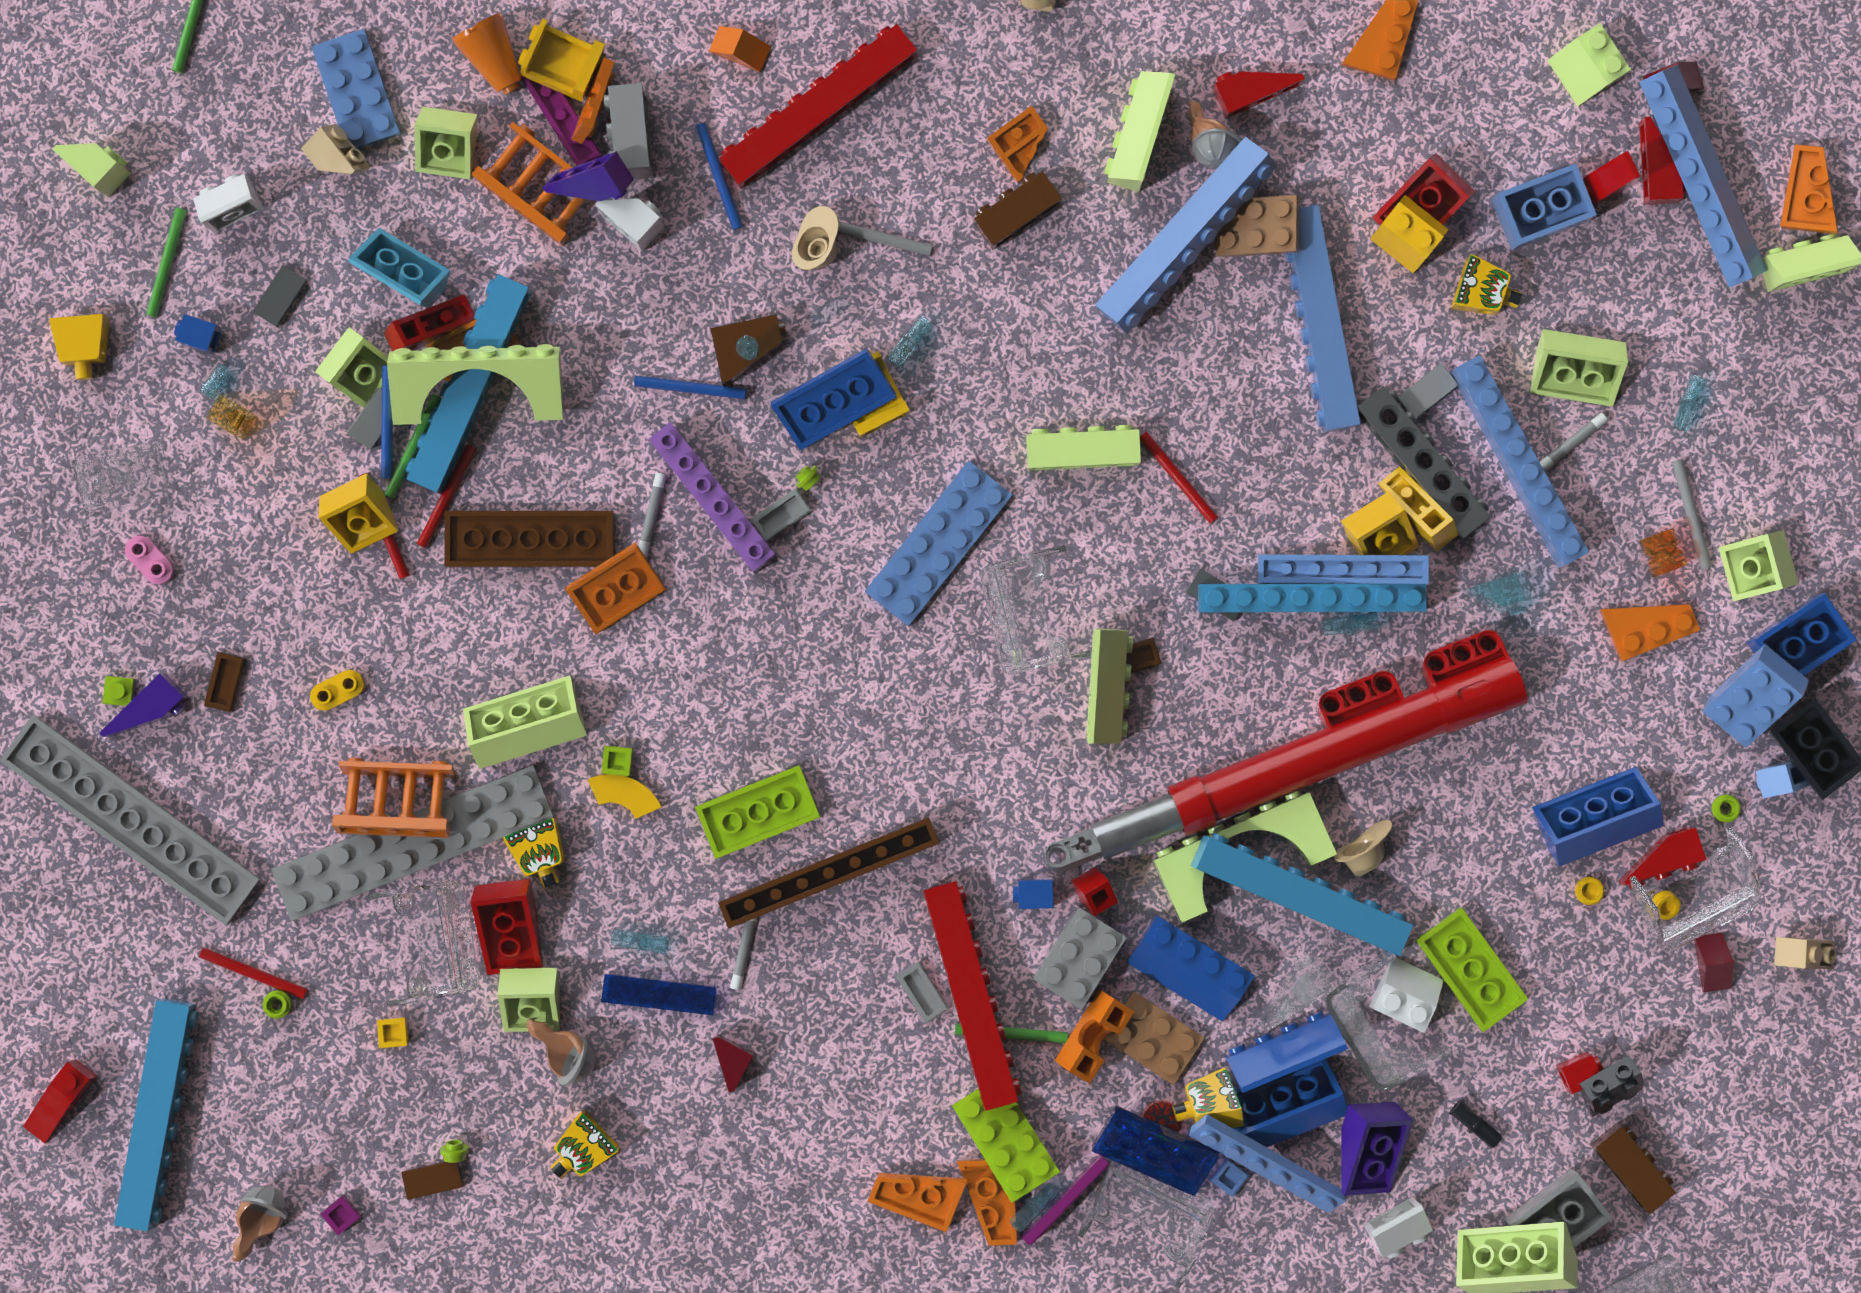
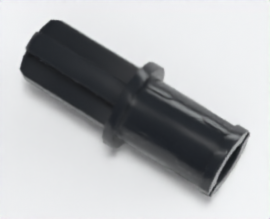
[1449,1100,1502,1148]

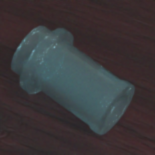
[199,363,234,400]

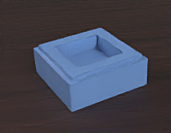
[1210,1157,1250,1197]

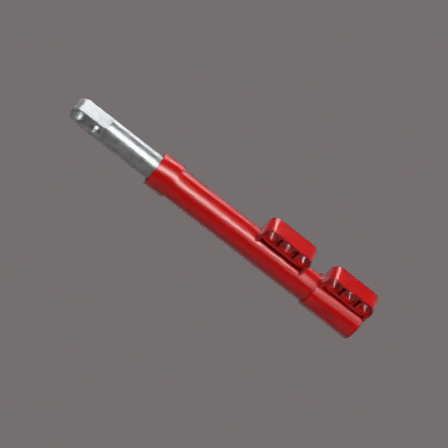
[1045,630,1528,873]

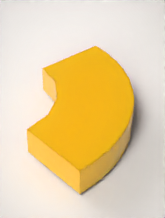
[587,774,662,819]

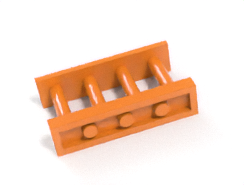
[471,122,586,246]
[332,757,456,838]

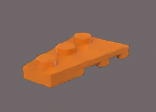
[1341,0,1418,81]
[571,57,616,144]
[1780,144,1838,234]
[1600,604,1700,661]
[957,1159,1017,1246]
[867,1173,967,1232]

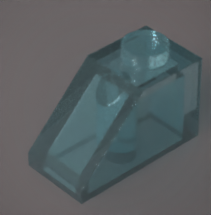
[1465,571,1533,616]

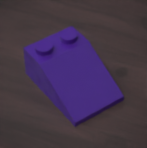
[1341,1102,1413,1196]

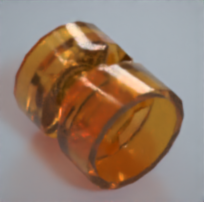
[1639,528,1688,577]

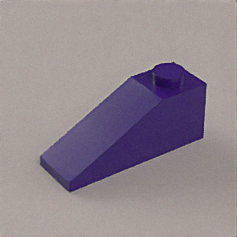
[542,151,634,201]
[99,673,189,737]

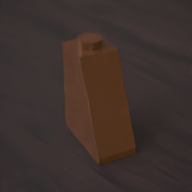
[710,315,787,386]

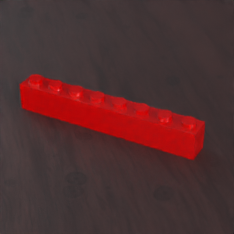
[719,24,917,189]
[923,881,1022,1111]

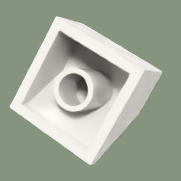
[194,174,264,233]
[595,198,664,252]
[1368,956,1443,1033]
[1363,1197,1433,1259]

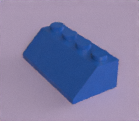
[1532,767,1664,867]
[1126,914,1255,1022]
[1224,1011,1348,1093]
[1233,1059,1347,1147]

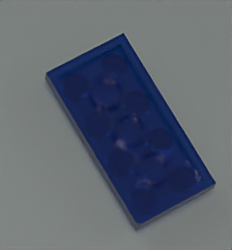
[1092,1106,1219,1197]

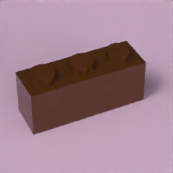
[974,171,1062,250]
[1590,1123,1676,1214]

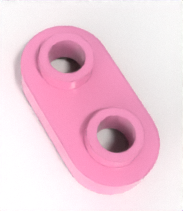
[125,536,174,585]

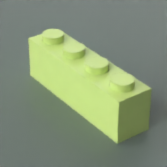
[1026,425,1141,471]

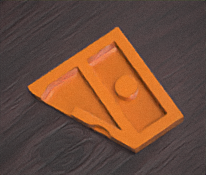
[986,105,1048,182]

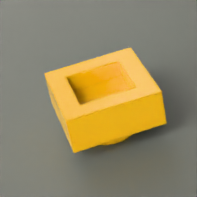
[377,1017,409,1048]

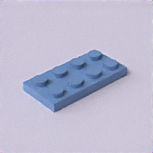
[311,29,401,149]

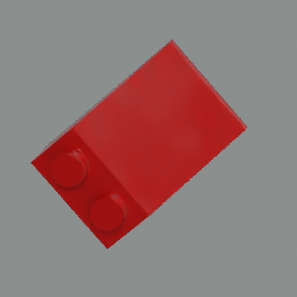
[1372,153,1476,225]
[470,879,543,975]

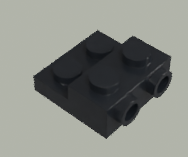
[1579,1055,1644,1117]

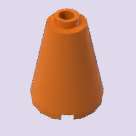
[452,13,522,95]

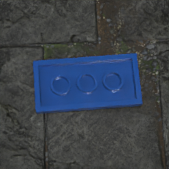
[771,348,896,450]

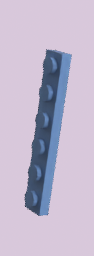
[1258,554,1429,584]
[1189,1114,1346,1213]

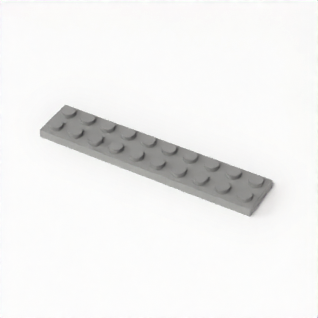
[0,715,261,925]
[271,765,554,921]

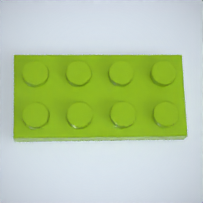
[695,765,820,859]
[1415,907,1529,1032]
[952,1089,1060,1203]

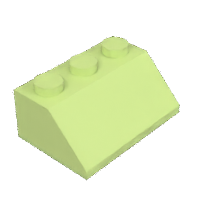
[1762,234,1861,292]
[1530,329,1628,407]

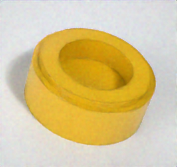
[1575,877,1604,905]
[1650,890,1681,920]

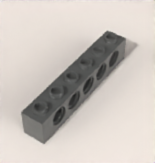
[1357,386,1490,540]

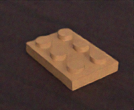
[1215,195,1300,257]
[1104,991,1204,1085]

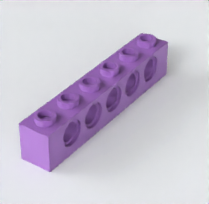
[649,422,776,574]

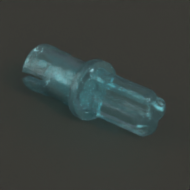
[887,315,934,366]
[736,335,759,360]
[1673,375,1707,432]
[1321,613,1379,636]
[611,929,668,954]
[1010,1183,1060,1232]

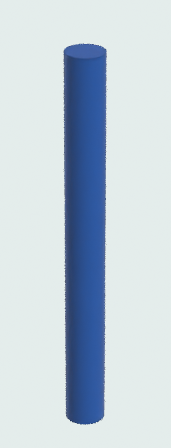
[695,123,743,231]
[381,365,393,478]
[634,375,747,399]

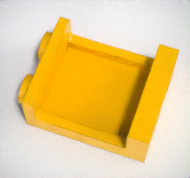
[518,18,605,102]
[852,350,910,439]

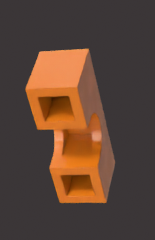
[1054,989,1135,1084]

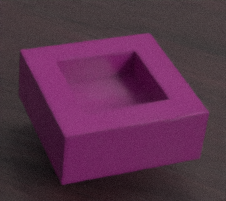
[320,1194,362,1235]

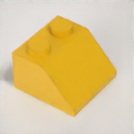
[1370,195,1449,273]
[318,473,398,554]
[1341,492,1419,555]

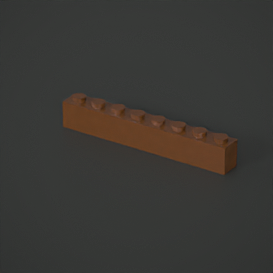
[718,817,940,929]

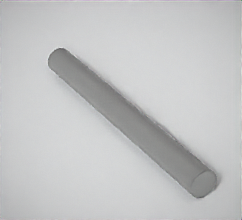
[838,221,933,256]
[1672,459,1712,570]

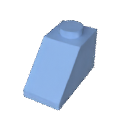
[1756,760,1810,798]

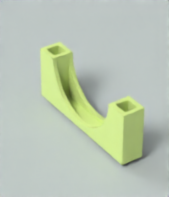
[387,344,564,425]
[1153,789,1337,923]

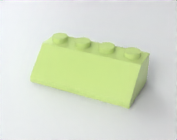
[1104,71,1175,192]
[1086,628,1133,744]
[463,675,587,769]
[1456,1222,1578,1293]

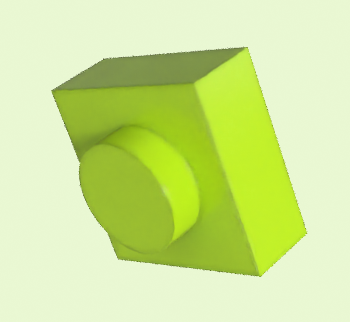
[102,676,136,706]
[601,745,633,776]

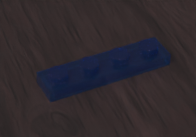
[601,973,717,1016]

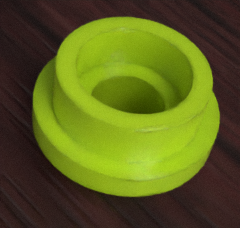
[795,465,821,491]
[1711,794,1741,822]
[263,990,292,1019]
[440,1139,469,1163]

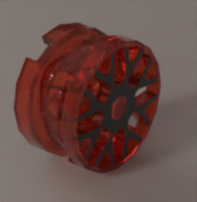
[1141,1100,1182,1142]

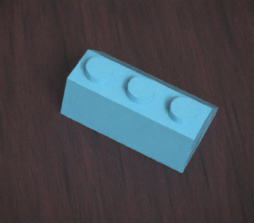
[348,228,450,308]

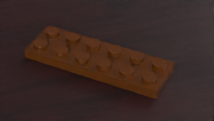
[444,511,614,568]

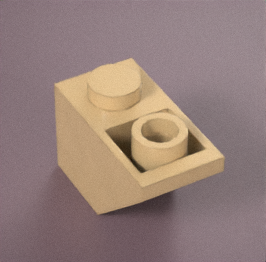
[301,124,370,174]
[1774,937,1837,969]

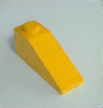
[1378,466,1459,552]

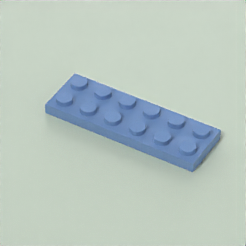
[865,460,1012,627]

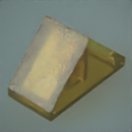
[206,394,257,440]

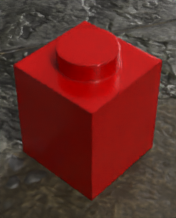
[1071,867,1118,916]
[1556,1052,1604,1094]

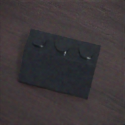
[1769,698,1861,800]

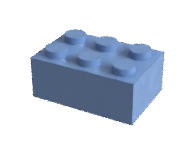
[1492,163,1597,251]
[1703,644,1809,748]

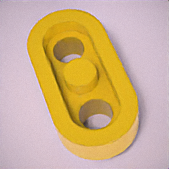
[310,670,365,711]

